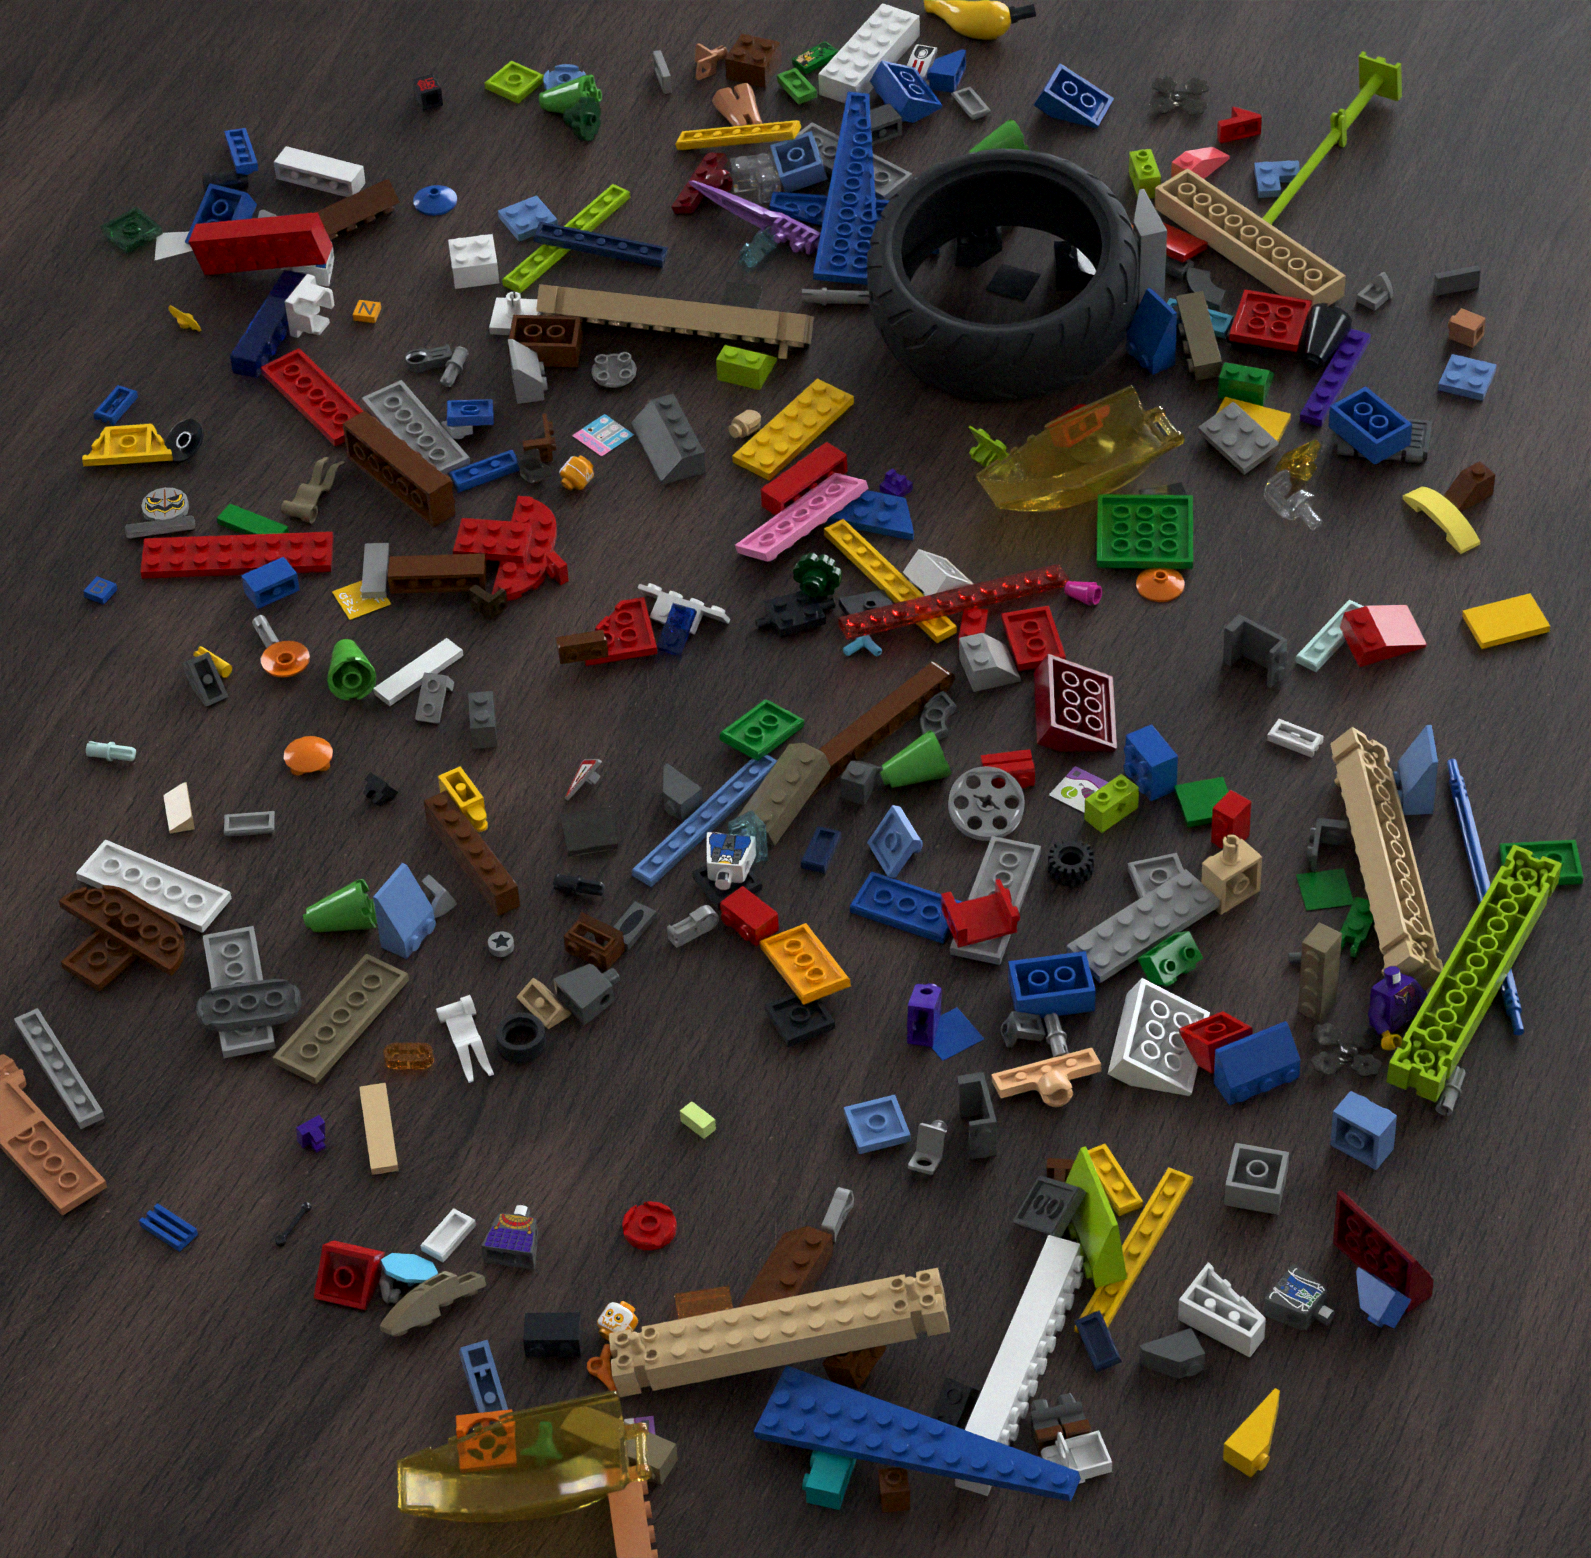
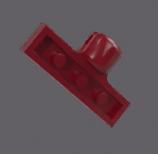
[671,152,733,214]

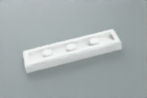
[373,638,463,706]

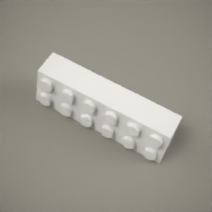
[818,3,920,103]

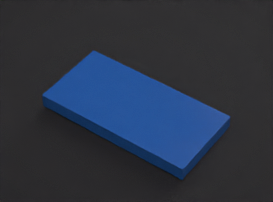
[849,871,962,944]

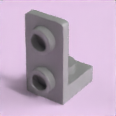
[415,672,454,724]

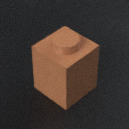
[1448,308,1486,348]

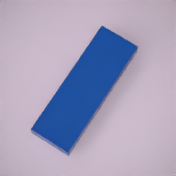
[448,450,522,493]

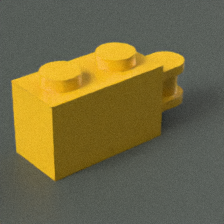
[438,766,488,832]

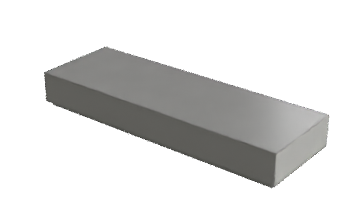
[361,543,389,598]

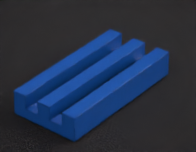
[93,385,138,426]
[139,1203,198,1252]

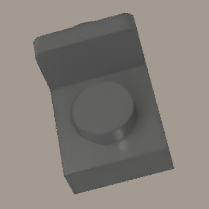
[1001,1011,1046,1048]

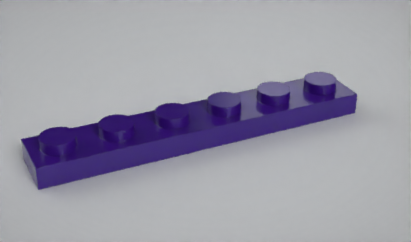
[1300,329,1371,427]

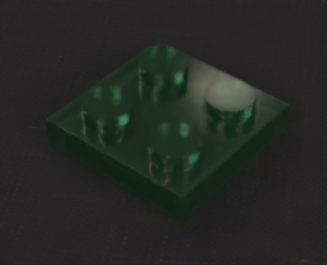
[101,206,163,254]

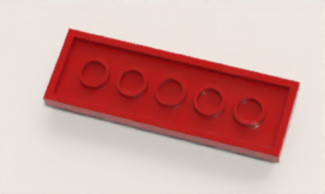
[261,348,363,447]

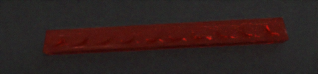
[838,563,1069,640]

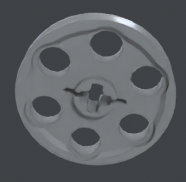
[948,766,1025,841]

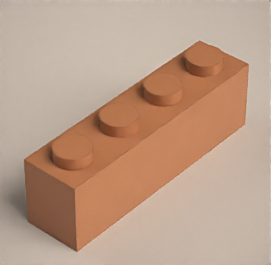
[605,1467,658,1558]

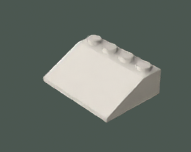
[1108,978,1210,1096]

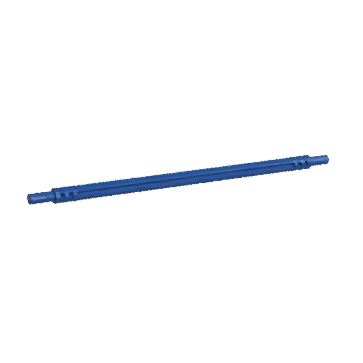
[1447,759,1524,1035]

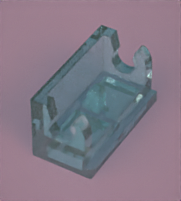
[728,810,768,866]

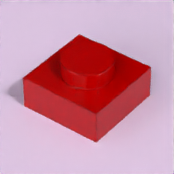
[546,551,569,585]

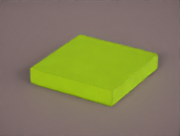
[485,61,544,104]

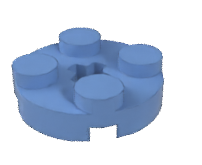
[543,64,586,90]

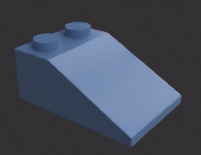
[1393,725,1438,815]
[373,863,436,959]

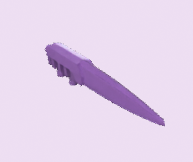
[688,180,821,255]

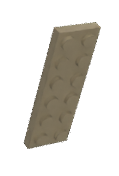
[273,954,409,1084]

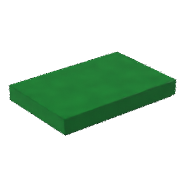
[719,699,804,761]
[1498,840,1584,885]

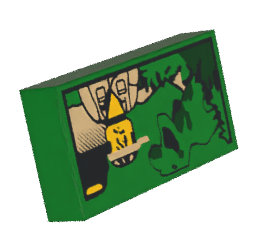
[792,41,839,74]

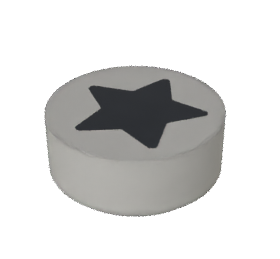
[488,931,514,957]

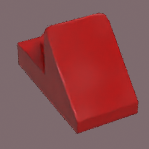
[1217,107,1262,143]

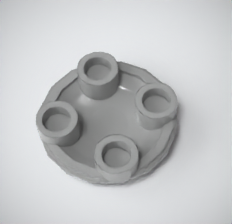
[591,352,637,388]

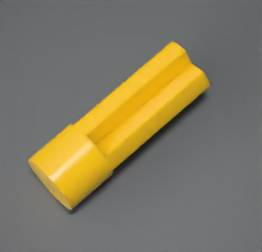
[193,646,232,678]

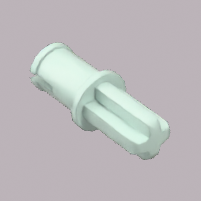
[86,741,136,761]

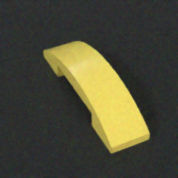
[1403,487,1480,554]

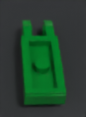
[1340,897,1375,958]

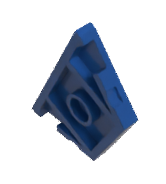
[826,490,914,541]

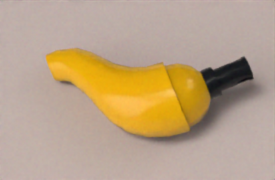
[923,0,1036,40]

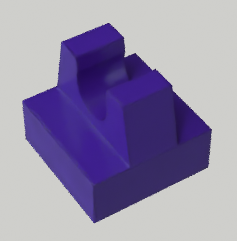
[880,469,913,497]
[296,1115,326,1153]

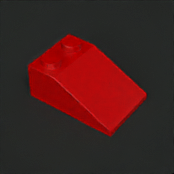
[1340,605,1427,667]

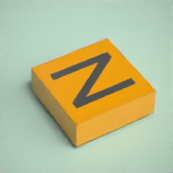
[353,300,381,323]

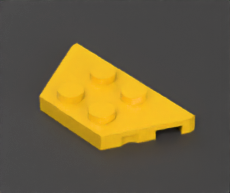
[82,424,173,466]

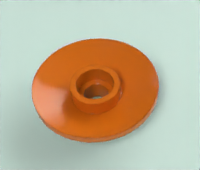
[1136,568,1184,602]
[261,641,310,678]

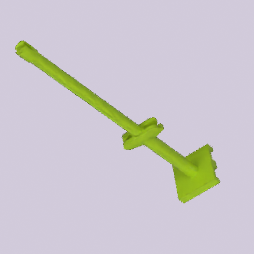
[1262,51,1402,225]

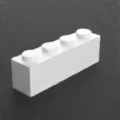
[274,146,366,197]

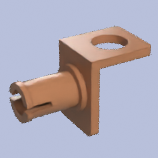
[695,43,728,80]

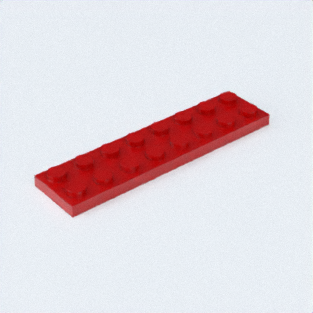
[140,532,334,579]

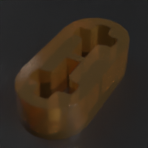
[383,1043,434,1069]

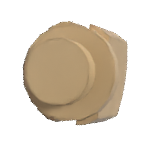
[729,410,761,438]

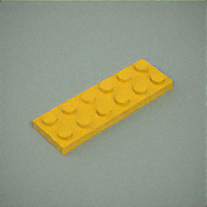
[732,378,854,481]

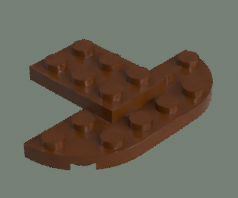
[58,885,185,992]

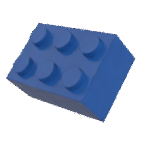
[1328,386,1412,465]
[1008,951,1095,1018]

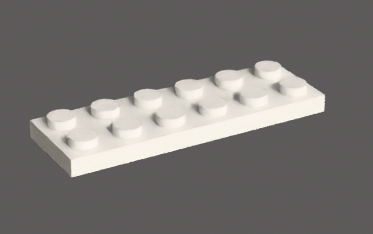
[76,840,232,933]

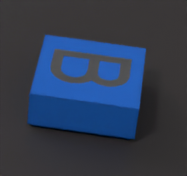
[83,576,117,605]

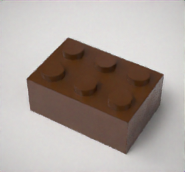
[508,315,583,367]

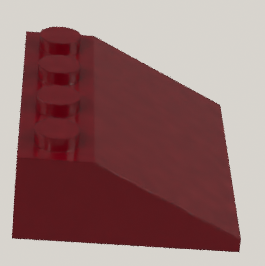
[1034,654,1117,752]
[1333,1190,1434,1313]

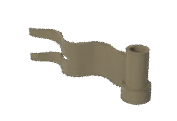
[281,457,346,524]

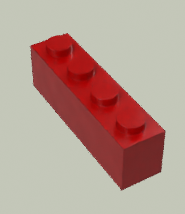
[761,442,848,516]

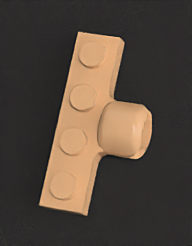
[992,1048,1101,1107]

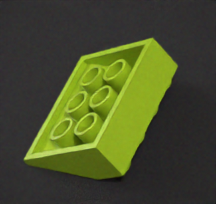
[1065,1146,1127,1288]

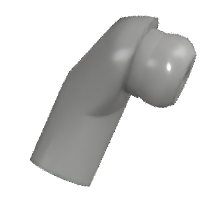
[379,1272,401,1304]

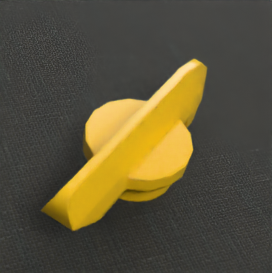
[168,305,201,332]

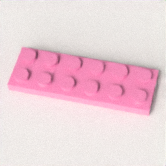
[735,473,869,562]

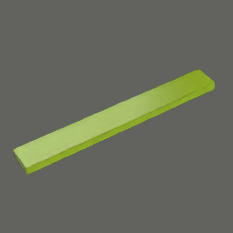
[502,184,631,293]

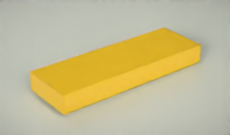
[1088,1144,1143,1216]

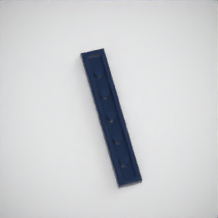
[534,222,668,268]

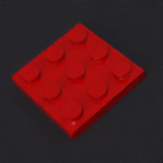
[1229,289,1312,352]

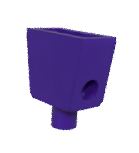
[907,983,942,1047]

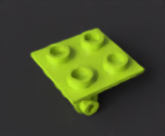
[969,426,1017,477]

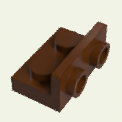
[555,630,608,664]

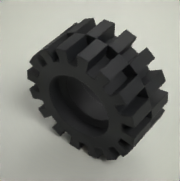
[1048,839,1094,887]

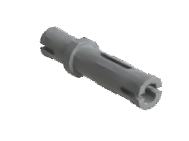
[802,287,870,306]

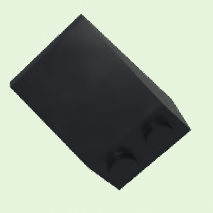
[1054,240,1096,291]

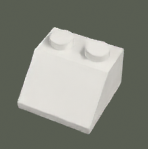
[903,549,975,604]

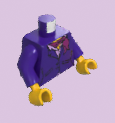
[1368,966,1428,1051]

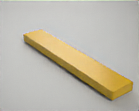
[675,120,801,150]

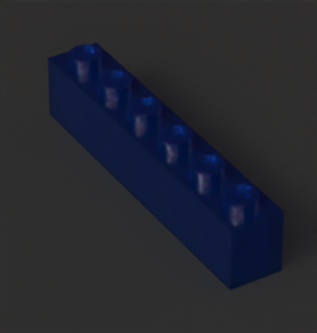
[230,270,307,378]

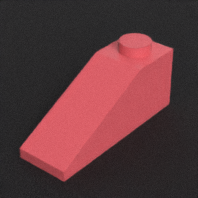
[1171,147,1230,179]

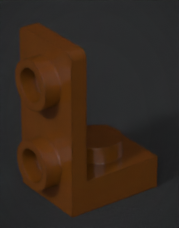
[523,413,556,464]

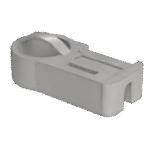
[667,905,719,948]
[821,1187,854,1242]

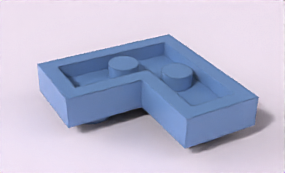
[1254,160,1300,198]

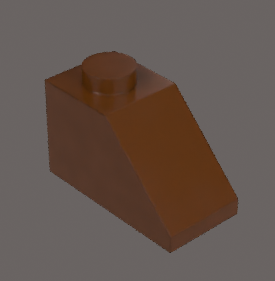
[1444,461,1495,512]

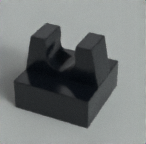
[363,772,398,806]

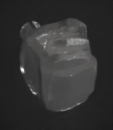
[1264,469,1323,531]

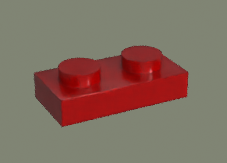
[958,607,988,649]

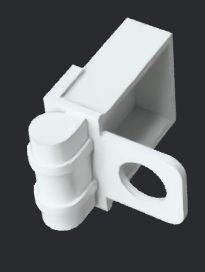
[1041,1430,1112,1484]

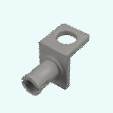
[908,1120,948,1175]

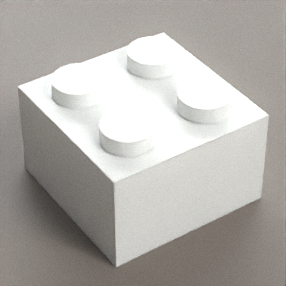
[448,234,499,289]

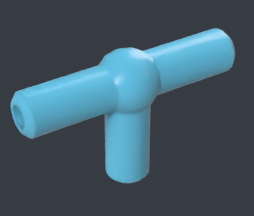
[843,625,882,656]

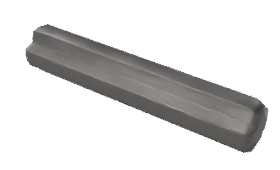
[125,516,195,539]

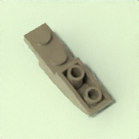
[379,1271,486,1337]

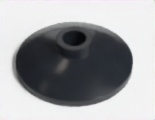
[165,419,204,462]

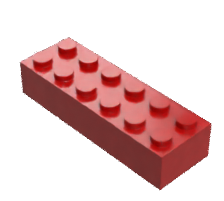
[189,212,333,275]

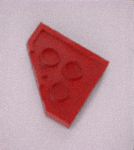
[584,597,657,666]

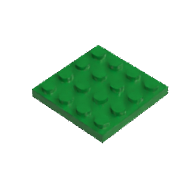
[1097,494,1193,569]

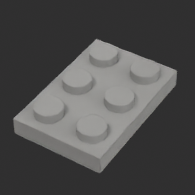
[1198,401,1280,475]

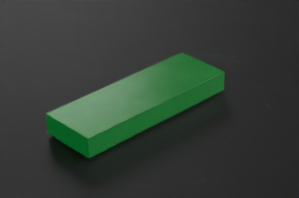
[217,504,289,535]

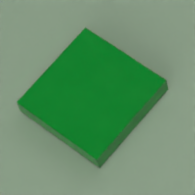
[1174,777,1229,828]

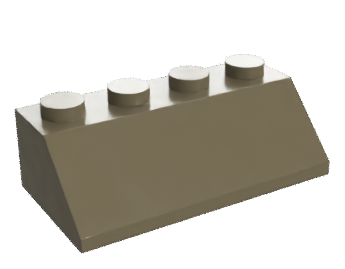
[733,743,831,846]

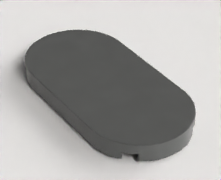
[196,979,302,1032]

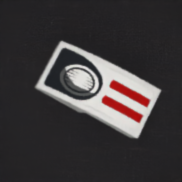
[907,44,938,82]

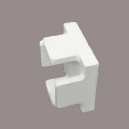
[285,274,334,338]

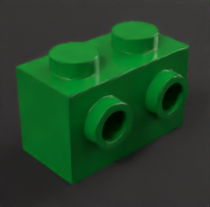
[1137,931,1203,987]

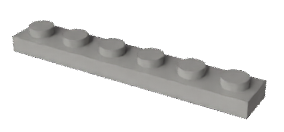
[14,1008,105,1129]

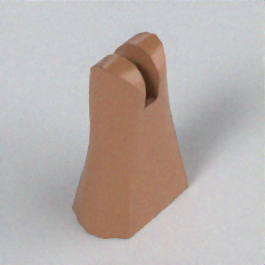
[712,83,762,126]

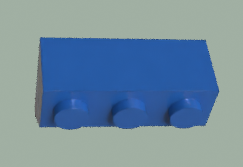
[870,60,943,123]
[1214,1021,1301,1106]

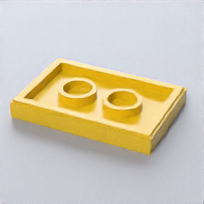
[1215,397,1291,442]
[1462,593,1550,649]

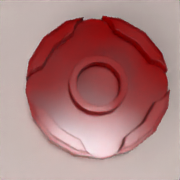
[622,1201,677,1251]

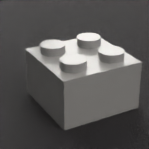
[1224,1143,1289,1215]

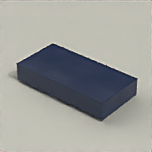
[801,826,842,873]
[1074,1310,1122,1373]

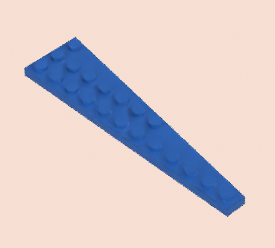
[813,92,877,285]
[754,1365,1081,1502]

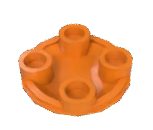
[284,736,333,776]

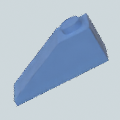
[459,1340,508,1427]

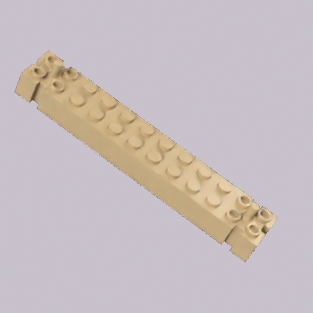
[536,284,814,359]
[1330,727,1443,990]
[609,1268,950,1397]

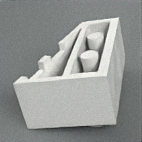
[1178,1262,1266,1357]

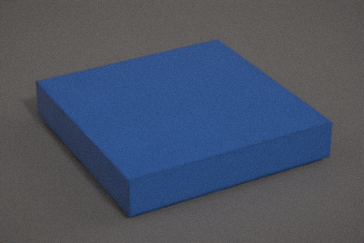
[447,399,494,426]

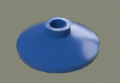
[413,185,457,216]

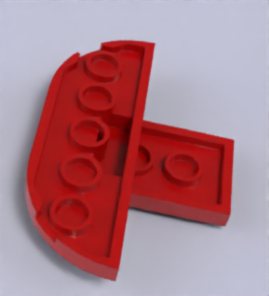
[453,496,557,601]

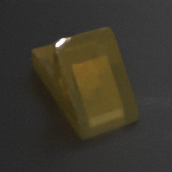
[1275,439,1322,481]

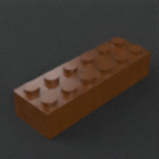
[343,411,456,528]

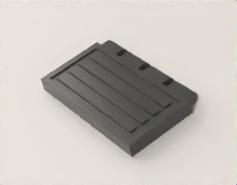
[1333,418,1432,463]

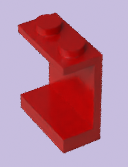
[941,879,1020,948]

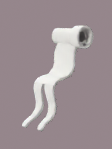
[436,995,494,1083]

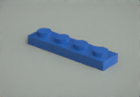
[224,128,259,175]

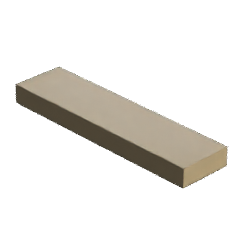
[359,1083,399,1175]

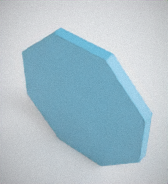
[380,1253,438,1287]

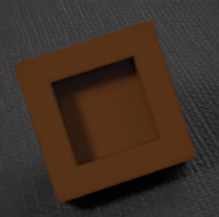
[1046,1158,1074,1183]

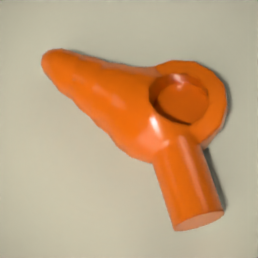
[587,1344,617,1392]

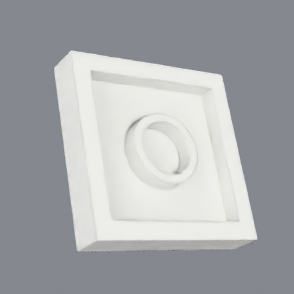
[489,292,540,335]

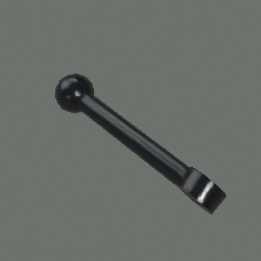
[275,1202,312,1247]

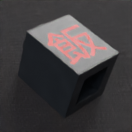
[412,74,443,111]

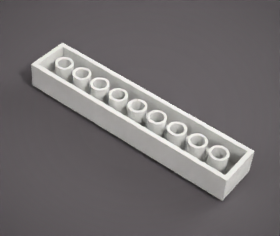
[955,1235,1084,1496]

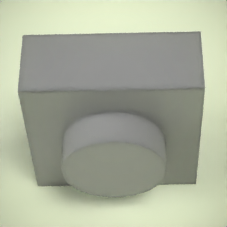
[441,421,473,439]

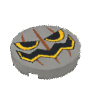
[141,487,189,521]

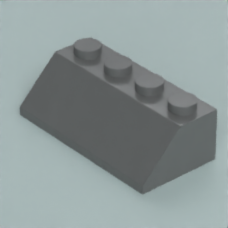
[631,394,706,485]

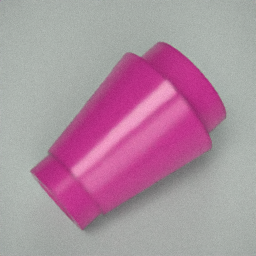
[1064,581,1102,606]

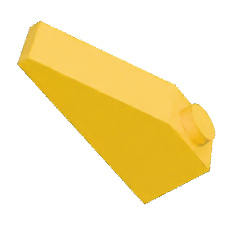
[1223,1388,1280,1478]

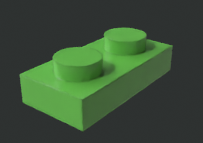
[777,68,817,104]

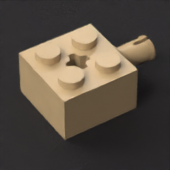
[1201,835,1262,915]

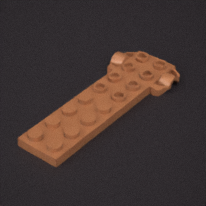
[0,1054,107,1216]

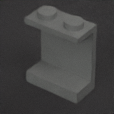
[1223,614,1288,688]
[957,1072,997,1159]

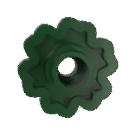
[563,96,601,141]
[793,553,842,597]

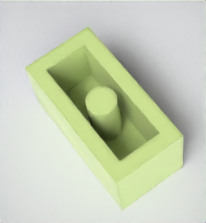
[680,1101,716,1139]

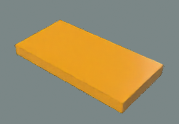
[760,923,851,1005]

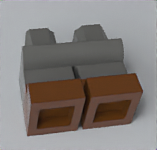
[1031,1393,1091,1455]

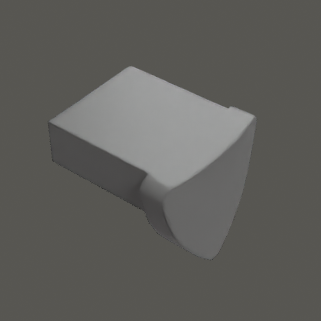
[1356,272,1393,311]
[422,874,457,918]

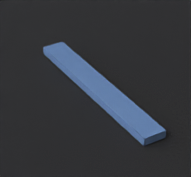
[632,755,777,887]

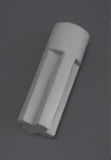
[252,615,279,648]

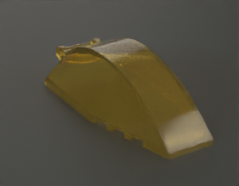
[976,385,1185,512]
[397,1390,652,1523]

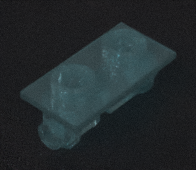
[738,225,778,267]

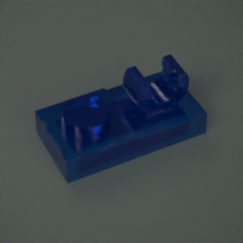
[657,603,697,656]

